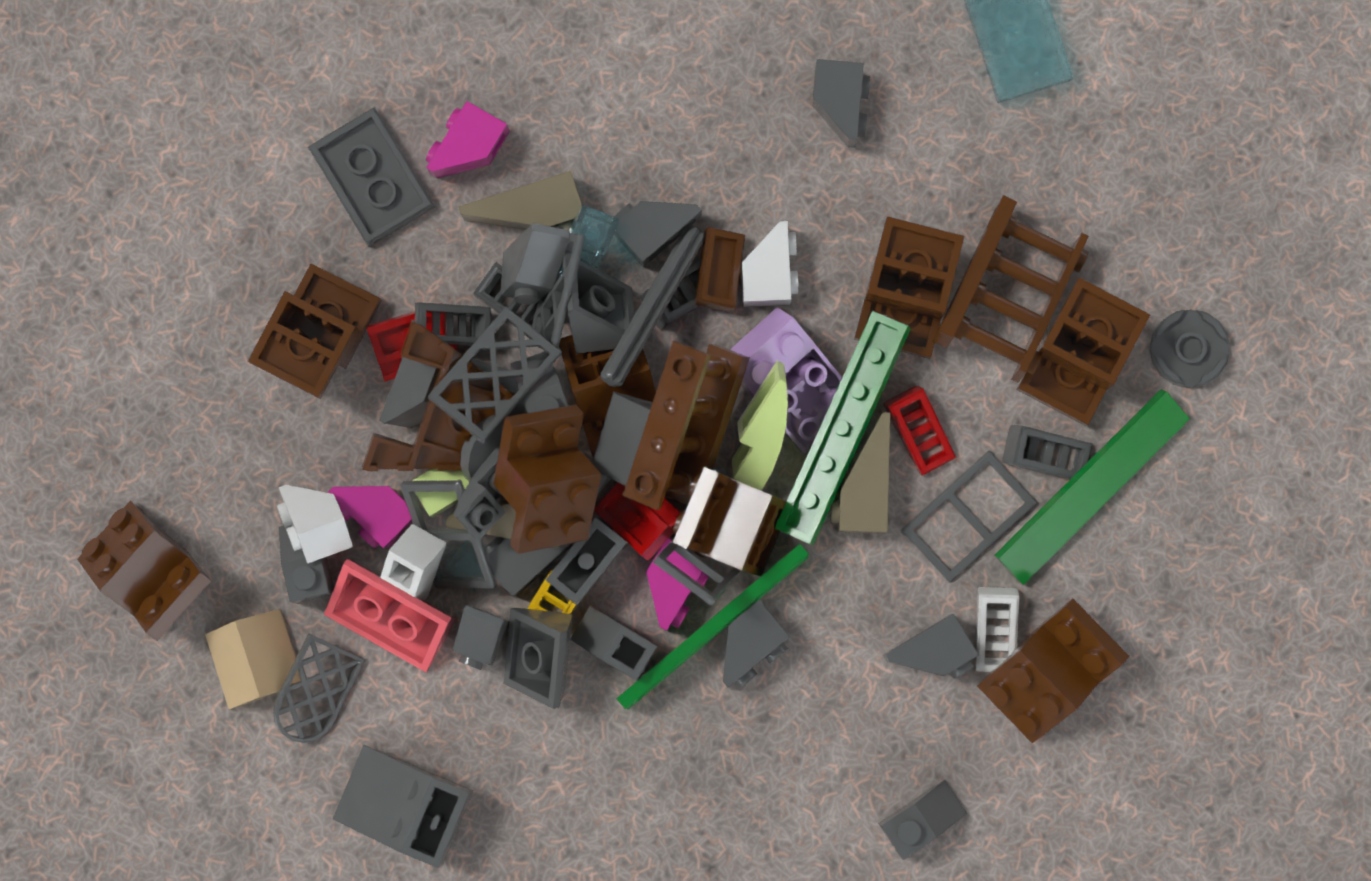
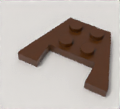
[362,320,515,471]

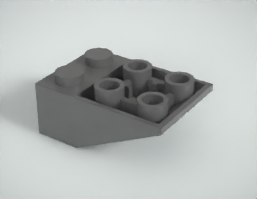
[333,745,474,868]

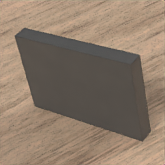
[308,107,435,247]

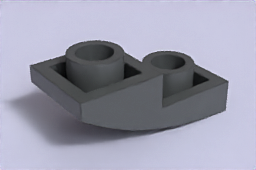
[454,448,506,541]

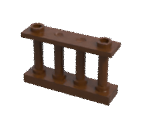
[932,195,1089,383]
[623,341,750,510]

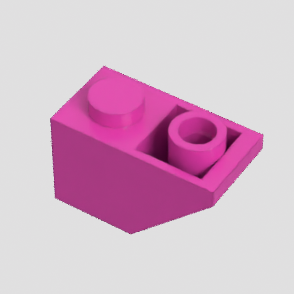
[426,101,510,179]
[327,486,413,549]
[646,539,709,631]

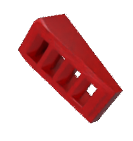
[883,386,957,476]

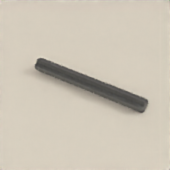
[601,226,705,388]

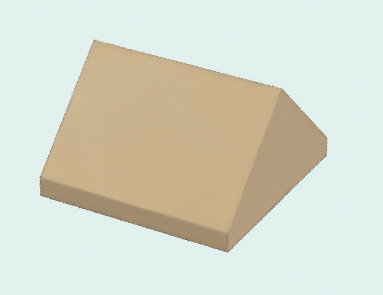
[205,609,301,709]

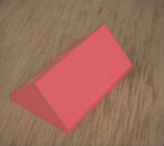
[324,559,457,672]

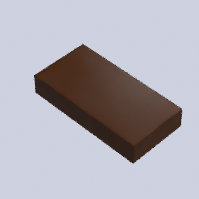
[695,227,745,312]

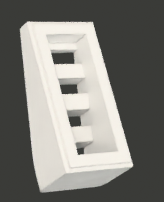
[976,587,1019,672]

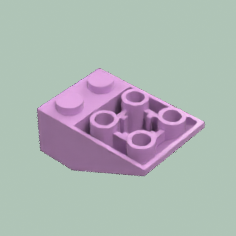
[730,307,842,454]

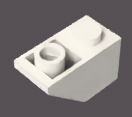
[742,221,798,307]
[277,485,353,563]
[380,524,446,601]

